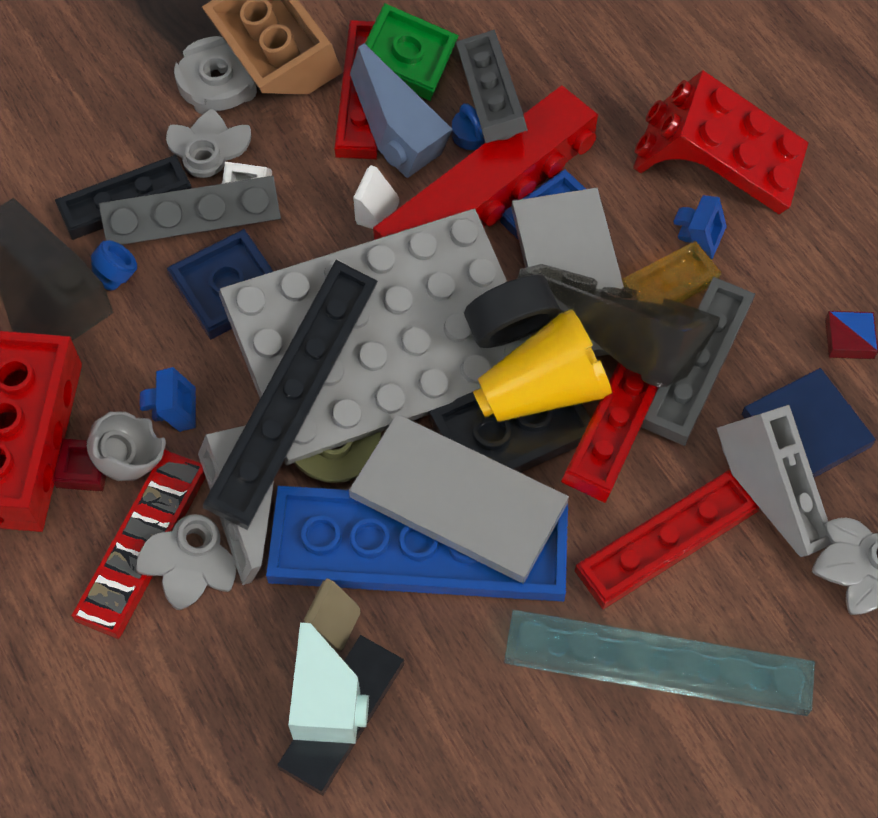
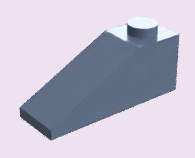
[350,43,452,178]

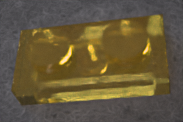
[622,241,722,321]

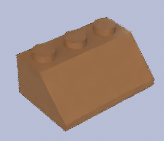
[202,0,343,94]

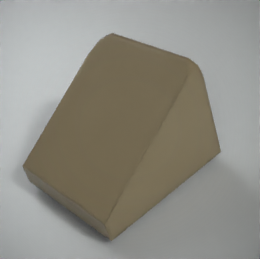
[304,578,360,651]

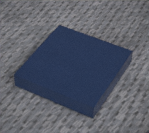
[167,229,274,340]
[741,368,876,478]

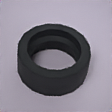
[464,275,560,348]

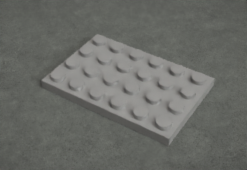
[219,208,531,465]

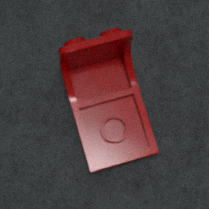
[633,70,809,214]

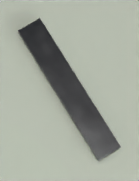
[203,260,378,530]

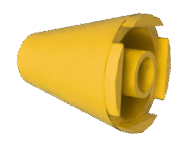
[473,309,612,422]

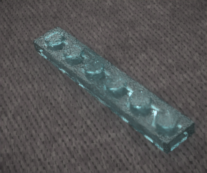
[504,610,815,716]

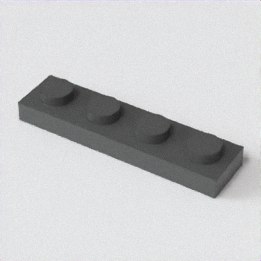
[456,29,528,143]
[99,176,281,245]
[642,277,755,446]

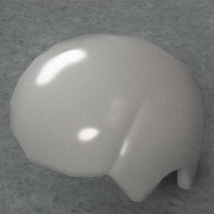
[87,412,166,481]

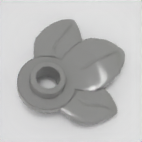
[166,109,251,178]
[136,514,236,610]
[812,517,878,615]

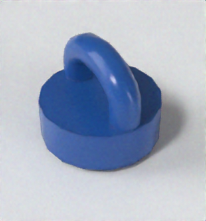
[451,103,486,150]
[91,240,137,291]

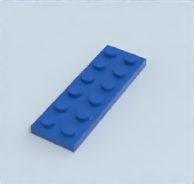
[266,486,568,602]

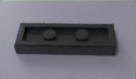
[55,154,192,240]
[277,635,404,796]

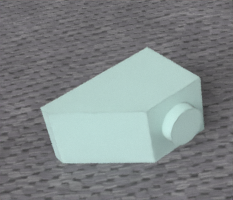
[288,623,369,744]

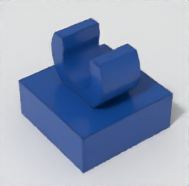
[673,195,727,259]
[140,367,196,432]

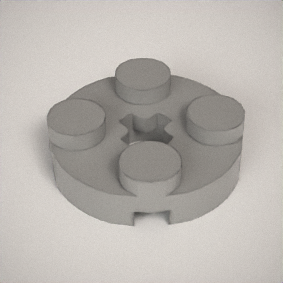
[174,36,257,114]

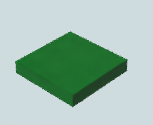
[365,3,459,101]

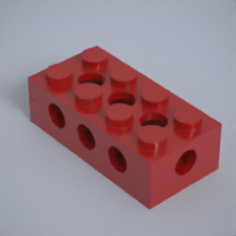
[0,331,82,532]

